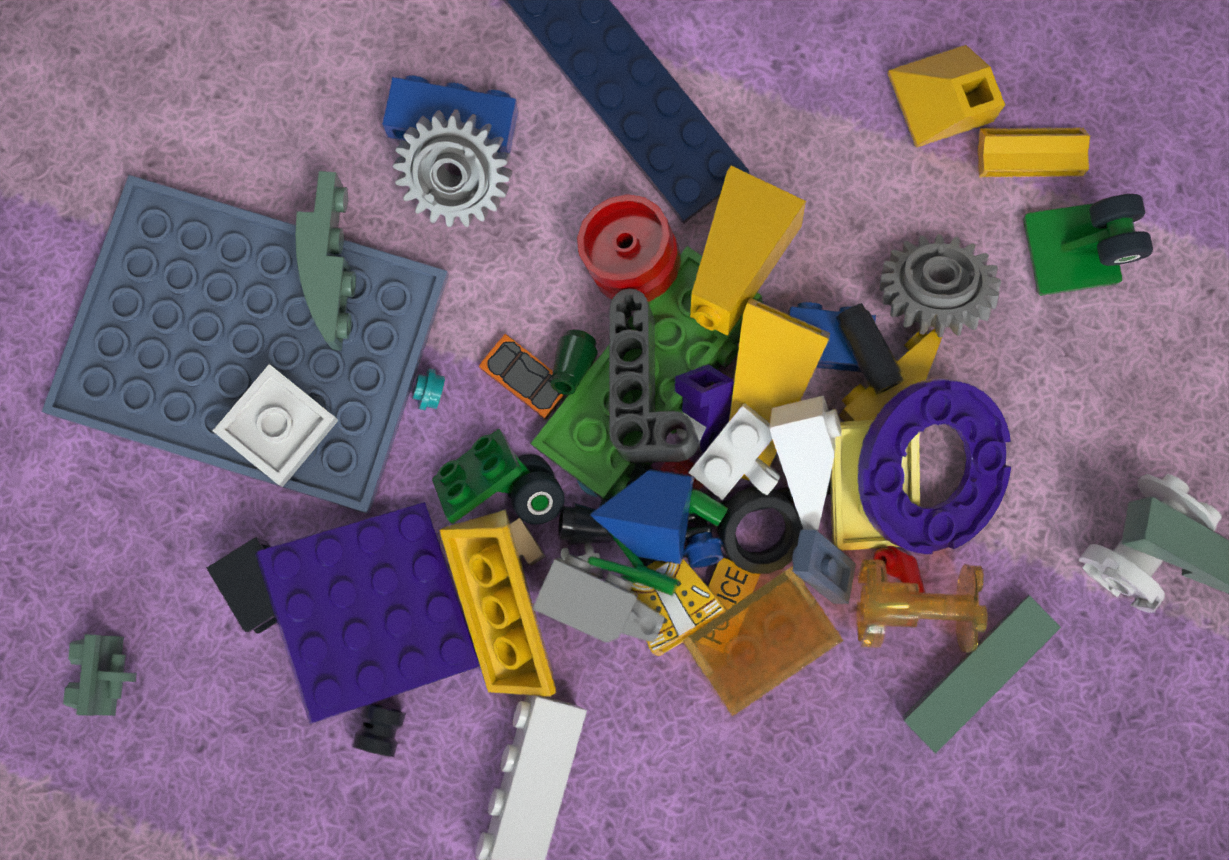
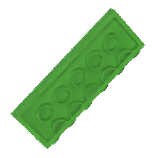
[530,246,763,499]

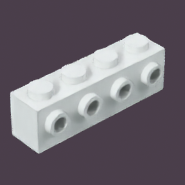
[475,695,587,860]

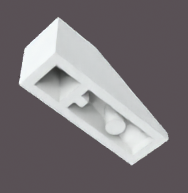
[769,395,842,531]

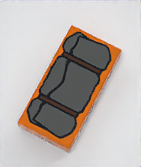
[478,334,565,420]

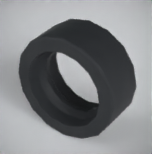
[717,486,804,574]

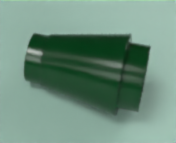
[551,329,598,395]

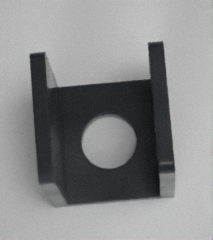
[206,537,277,634]

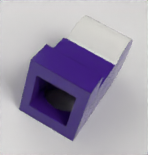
[675,365,734,453]

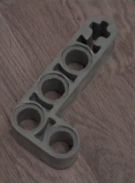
[609,289,699,463]

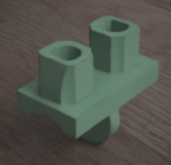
[63,634,137,716]

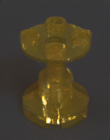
[856,559,987,653]

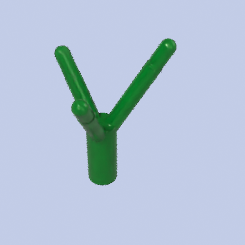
[588,531,679,596]

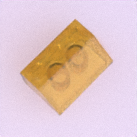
[682,566,844,716]

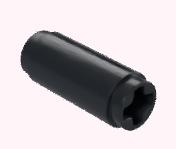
[836,303,904,394]

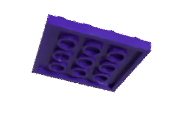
[256,502,480,725]

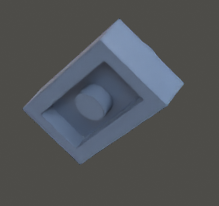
[792,530,856,604]

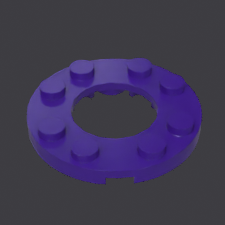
[858,378,1011,554]

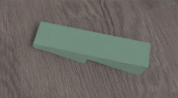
[1121,496,1229,594]
[903,595,1061,754]

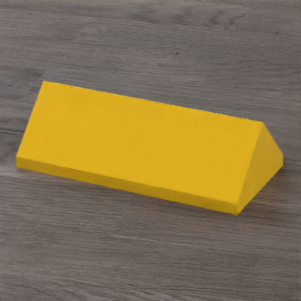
[439,510,556,696]

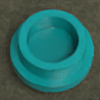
[412,368,445,411]

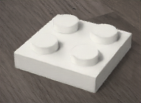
[213,364,338,487]

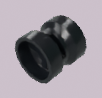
[352,704,406,757]

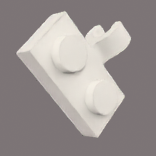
[688,403,781,500]

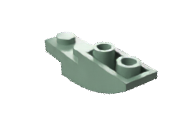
[295,171,356,351]

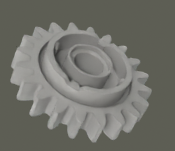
[393,109,512,227]
[879,234,1001,337]

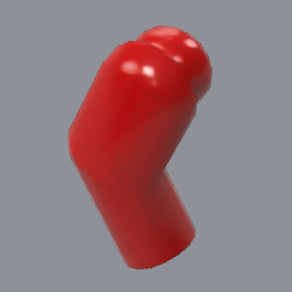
[873,546,926,601]

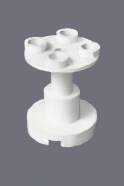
[1079,474,1222,613]

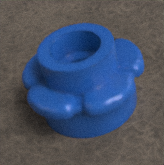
[683,532,724,568]

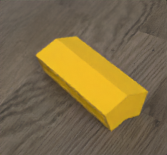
[978,128,1090,177]

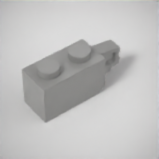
[532,554,665,643]

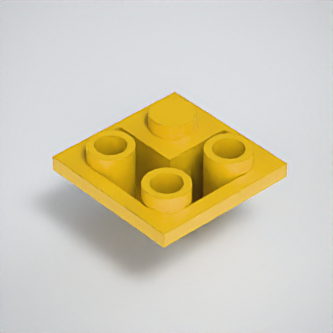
[887,45,1005,148]

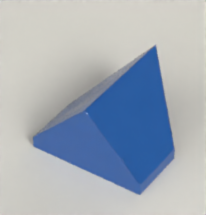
[590,469,694,564]

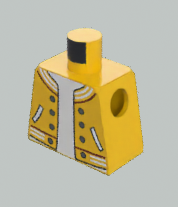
[631,557,730,657]

